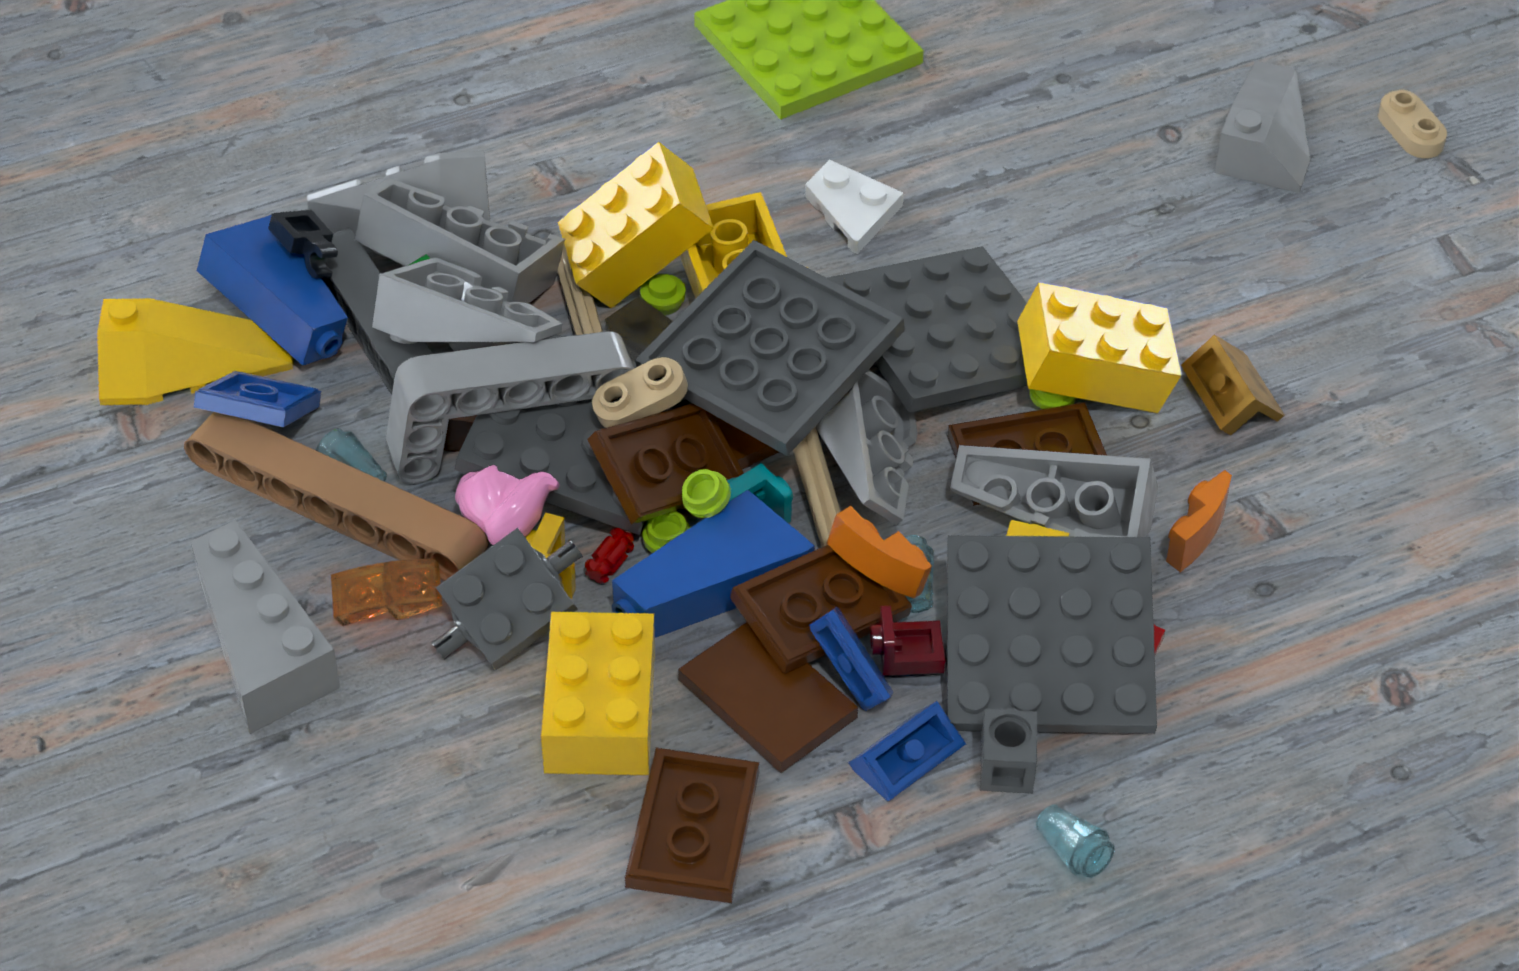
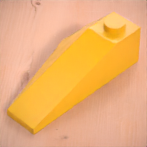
[97,298,294,405]

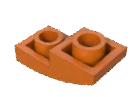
[1166,470,1232,573]
[827,506,932,599]

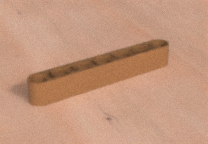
[184,412,489,581]

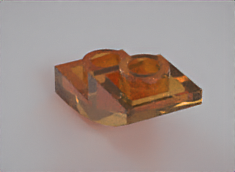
[331,559,443,626]

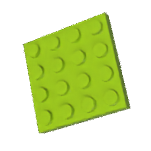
[694,0,924,120]

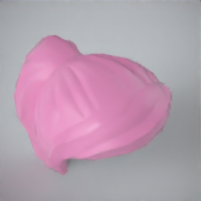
[455,465,560,545]

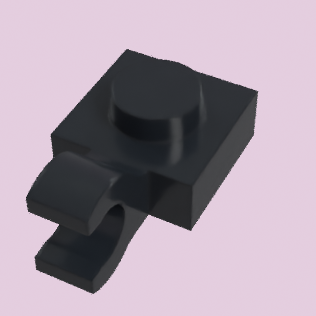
[268,209,338,278]

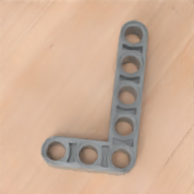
[386,331,634,484]

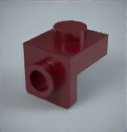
[870,605,945,676]

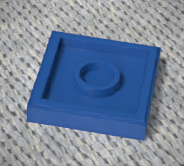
[194,371,321,427]

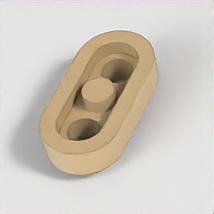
[1378,90,1447,158]
[592,357,688,428]

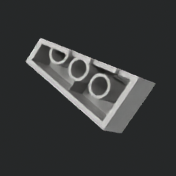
[355,178,565,303]
[191,520,340,734]

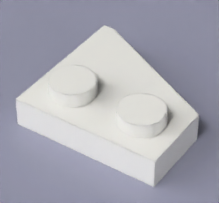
[805,159,904,254]

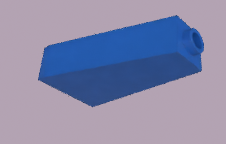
[197,215,348,366]
[612,490,815,638]

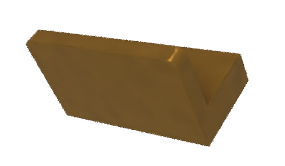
[1181,334,1285,435]

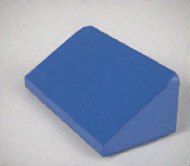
[809,607,893,711]
[848,701,966,801]

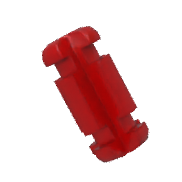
[585,528,634,584]

